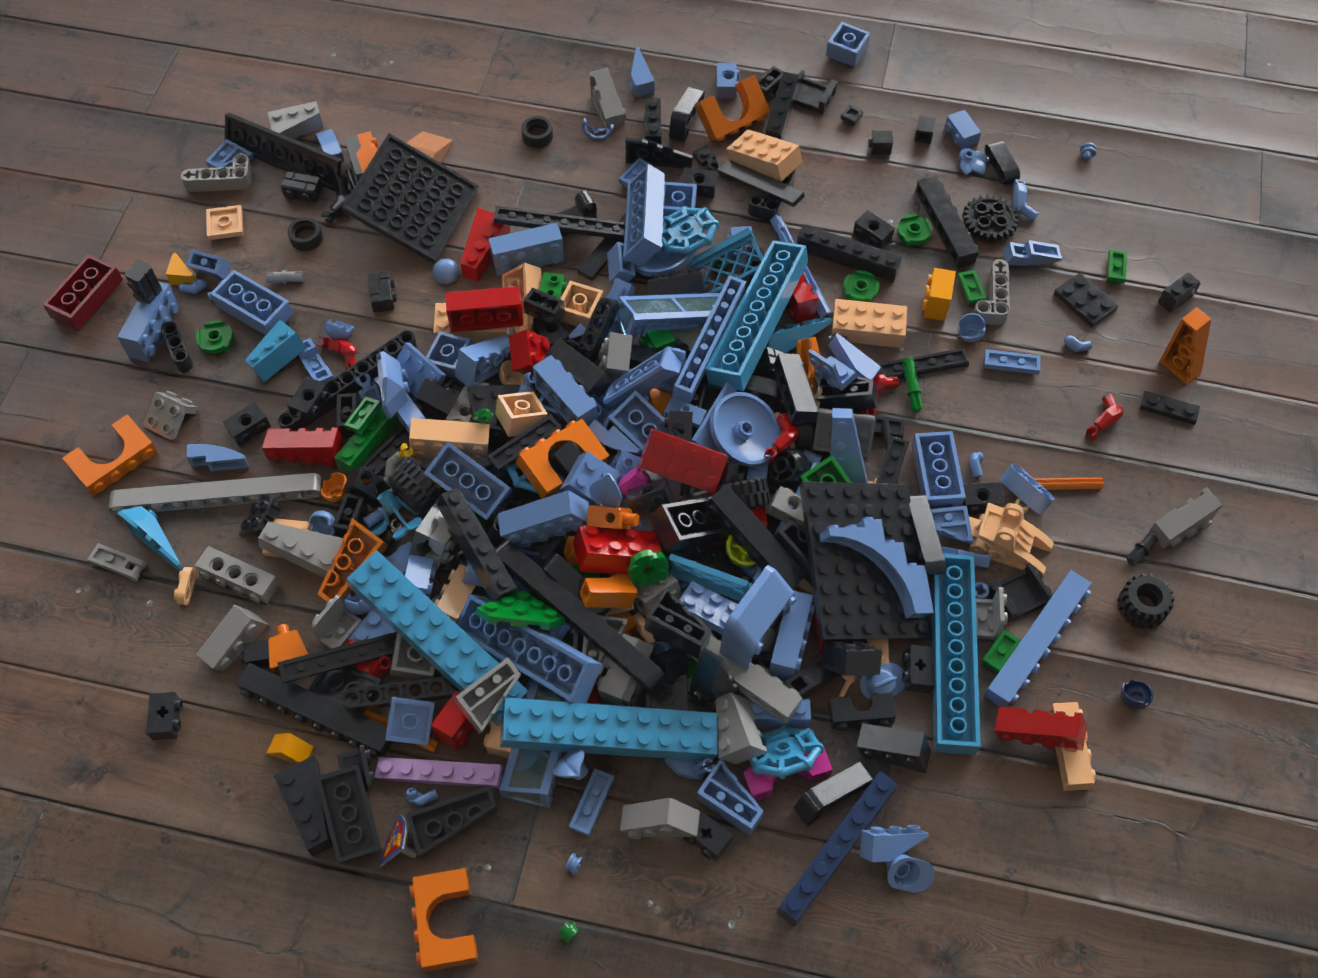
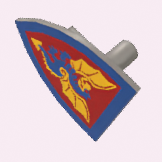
[379,814,417,867]

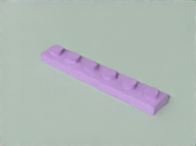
[375,757,503,788]

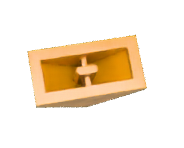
[166,253,196,286]
[266,733,314,764]

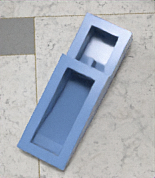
[316,129,344,162]
[1003,240,1062,266]
[589,420,643,456]
[187,444,249,472]

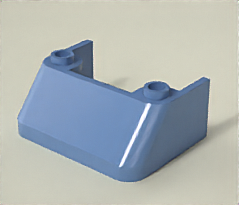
[719,565,796,670]

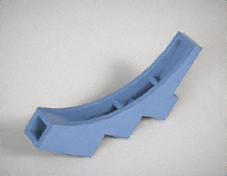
[820,517,934,618]

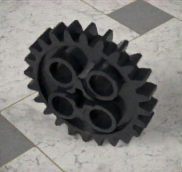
[962,194,1019,243]

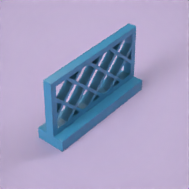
[688,228,763,294]
[669,554,753,602]

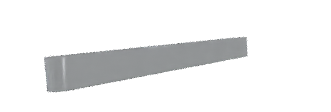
[108,473,321,515]

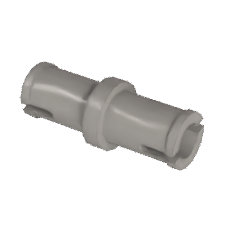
[266,270,303,284]

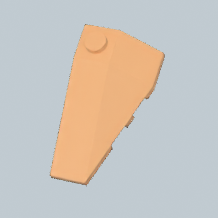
[502,263,542,333]

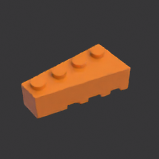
[1159,307,1211,385]
[318,518,388,602]

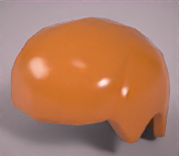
[321,473,349,503]

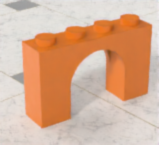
[694,75,771,142]
[62,414,158,496]
[516,419,609,499]
[563,536,637,608]
[410,868,478,972]

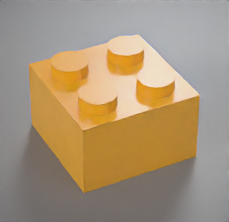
[922,268,956,321]

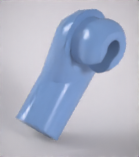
[1064,336,1092,352]

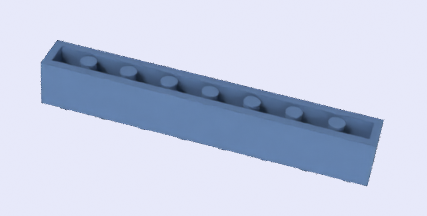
[672,275,746,404]
[984,570,1092,707]

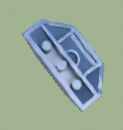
[376,351,410,419]

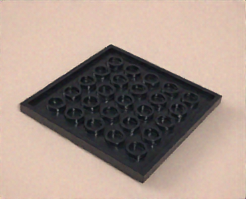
[341,133,479,264]

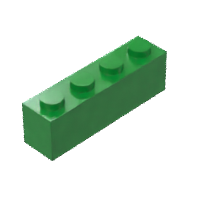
[334,403,399,475]

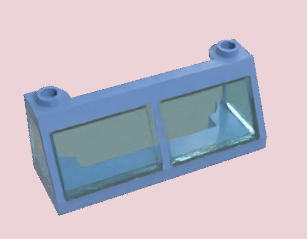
[617,293,735,342]
[497,679,575,808]

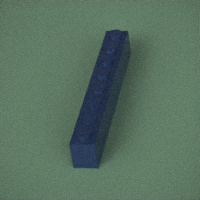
[777,771,898,927]

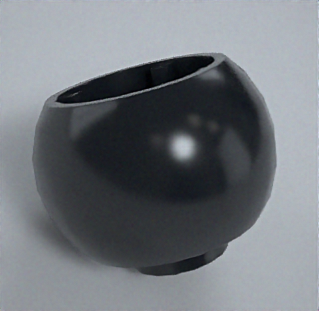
[768,447,810,489]

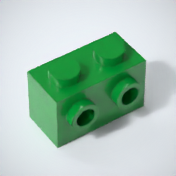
[540,272,568,299]

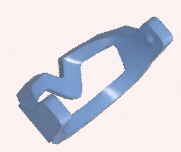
[582,118,613,140]

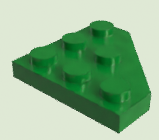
[476,591,565,630]

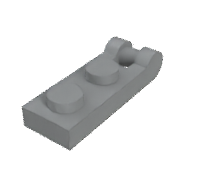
[87,543,147,582]

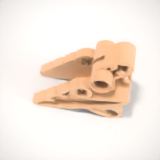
[969,503,1054,577]

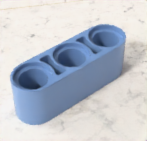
[1000,464,1054,514]

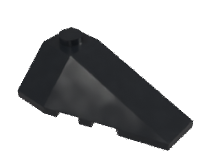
[625,137,693,169]
[690,647,739,702]

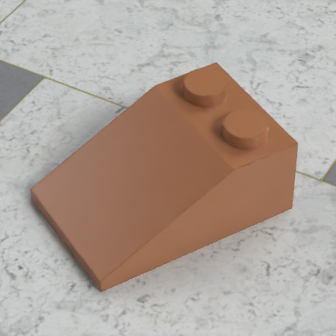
[407,131,453,163]

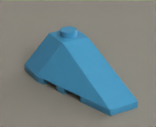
[766,318,833,353]
[118,506,184,572]

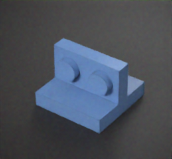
[385,697,435,745]

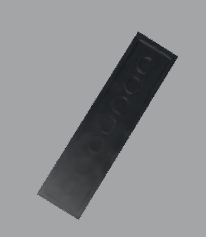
[224,113,342,192]

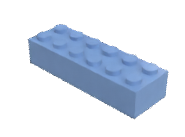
[623,164,665,267]

